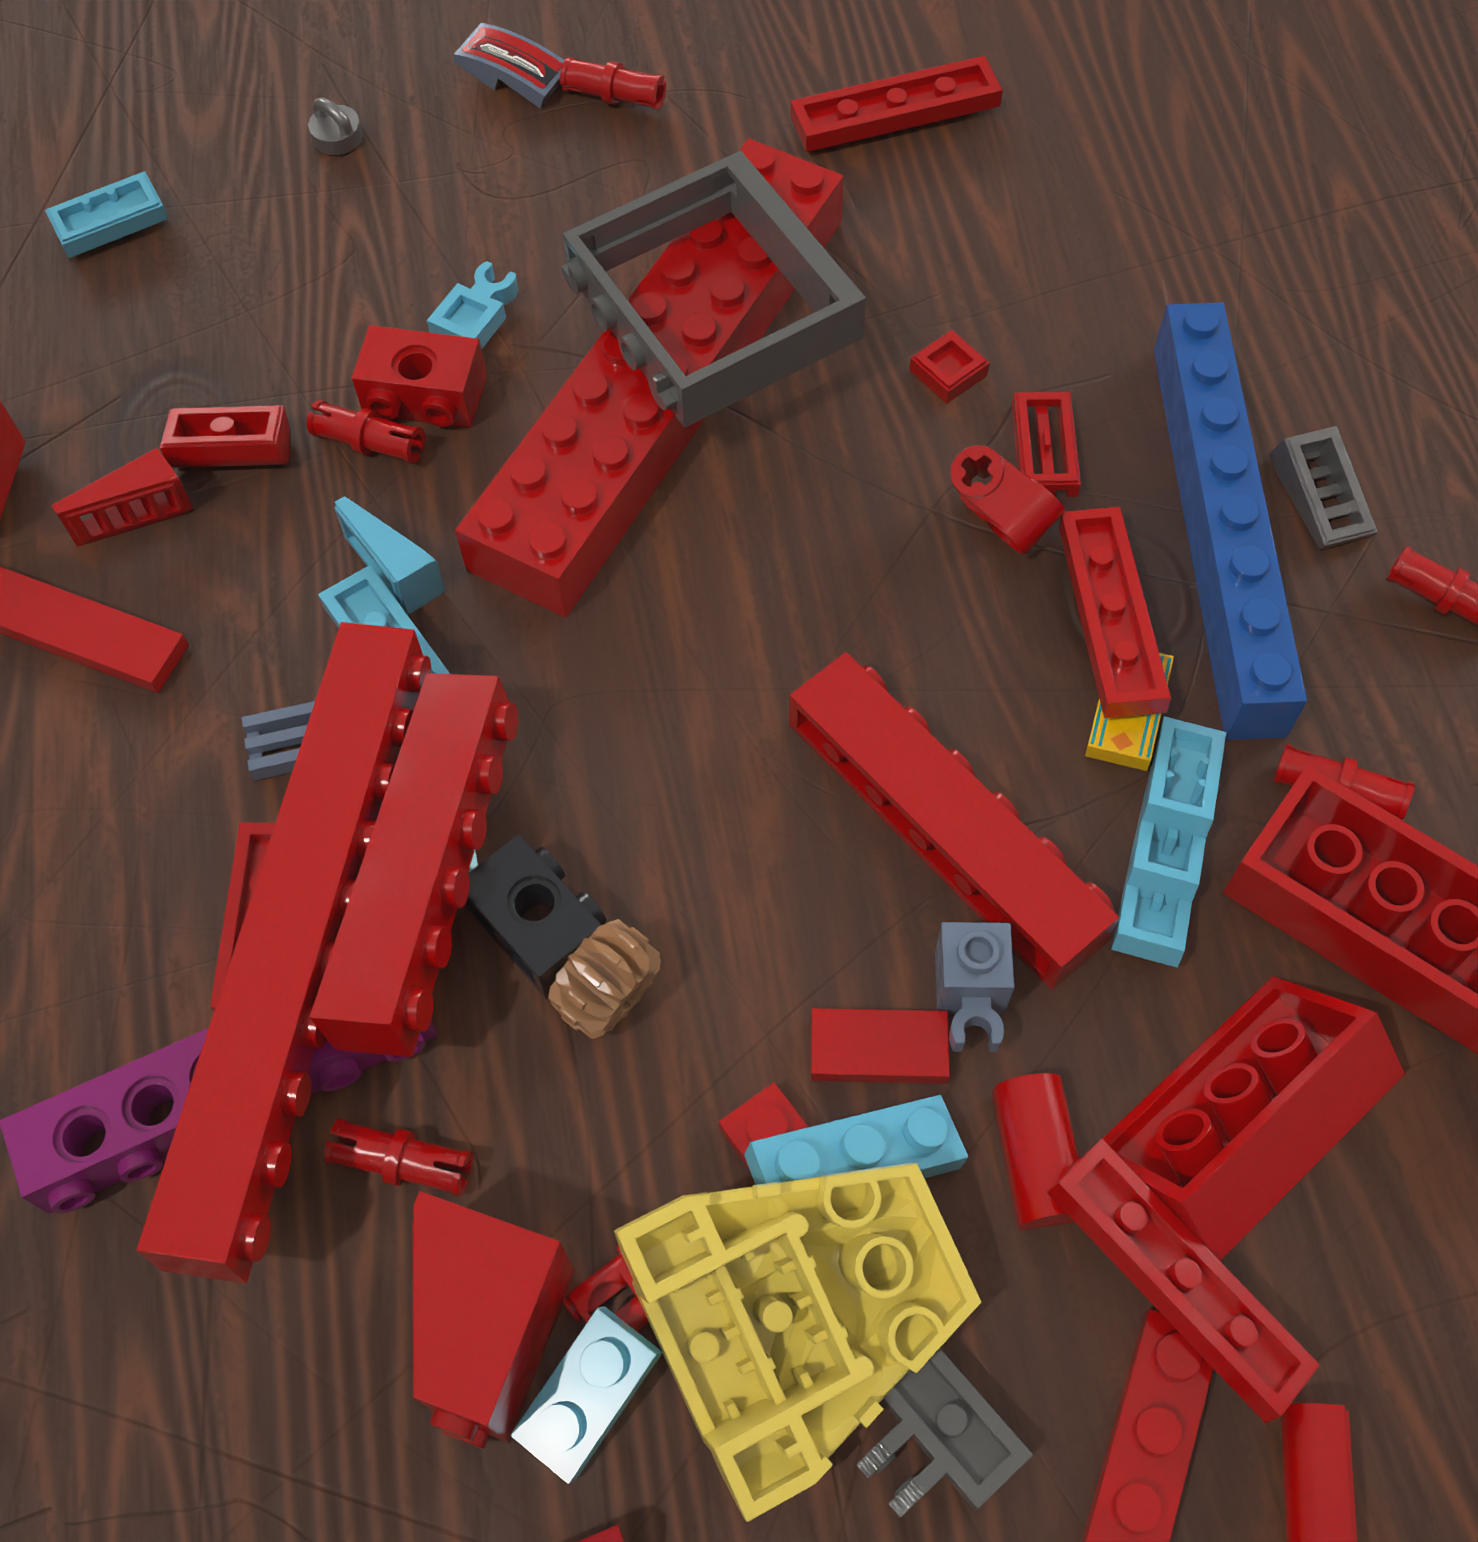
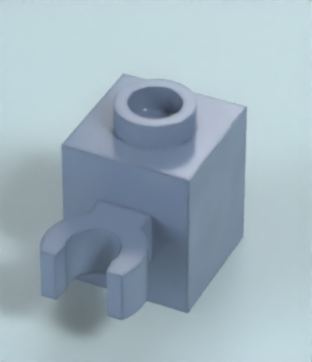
[935,922,1014,1052]

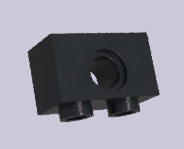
[465,834,607,1000]

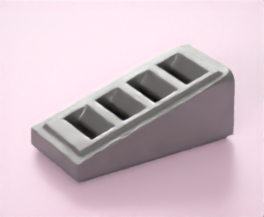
[1269,426,1378,550]

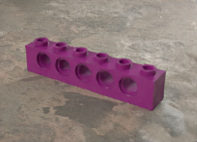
[0,1019,439,1214]

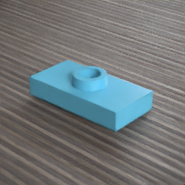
[45,171,169,258]

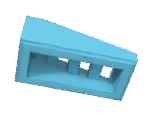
[334,496,445,615]

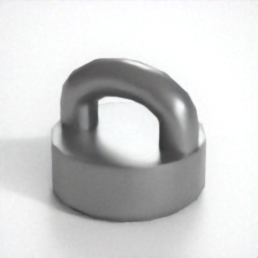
[308,98,363,155]

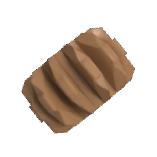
[548,919,661,1039]

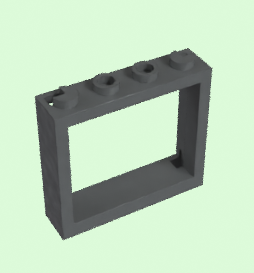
[561,150,866,428]

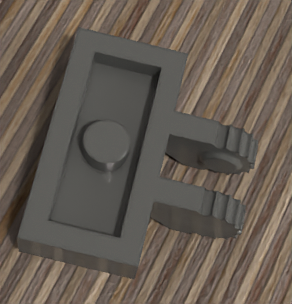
[856,1348,1033,1518]

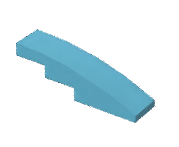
[1111,716,1226,968]

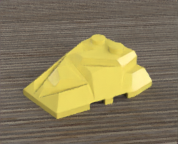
[614,1163,981,1522]

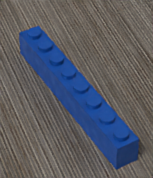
[1154,302,1307,740]

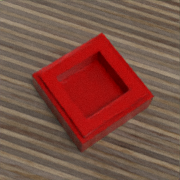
[909,330,990,404]

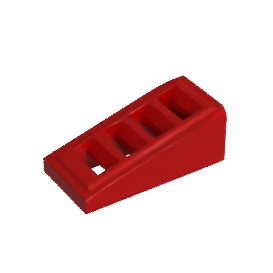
[51,448,194,547]

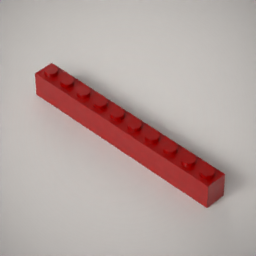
[136,622,431,1284]

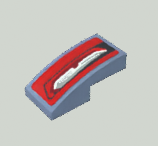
[452,23,564,109]

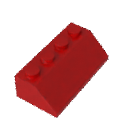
[1102,976,1405,1261]

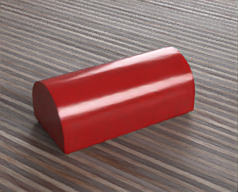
[160,405,291,468]
[991,1073,1079,1231]
[1280,1403,1357,1542]

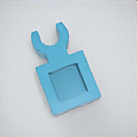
[427,261,519,350]

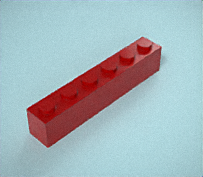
[789,652,1119,990]
[309,673,518,1057]

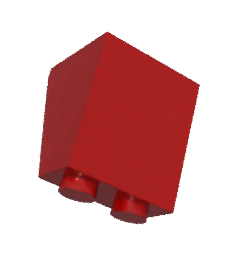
[412,1191,575,1450]

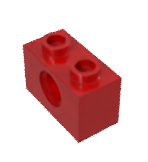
[352,325,487,428]

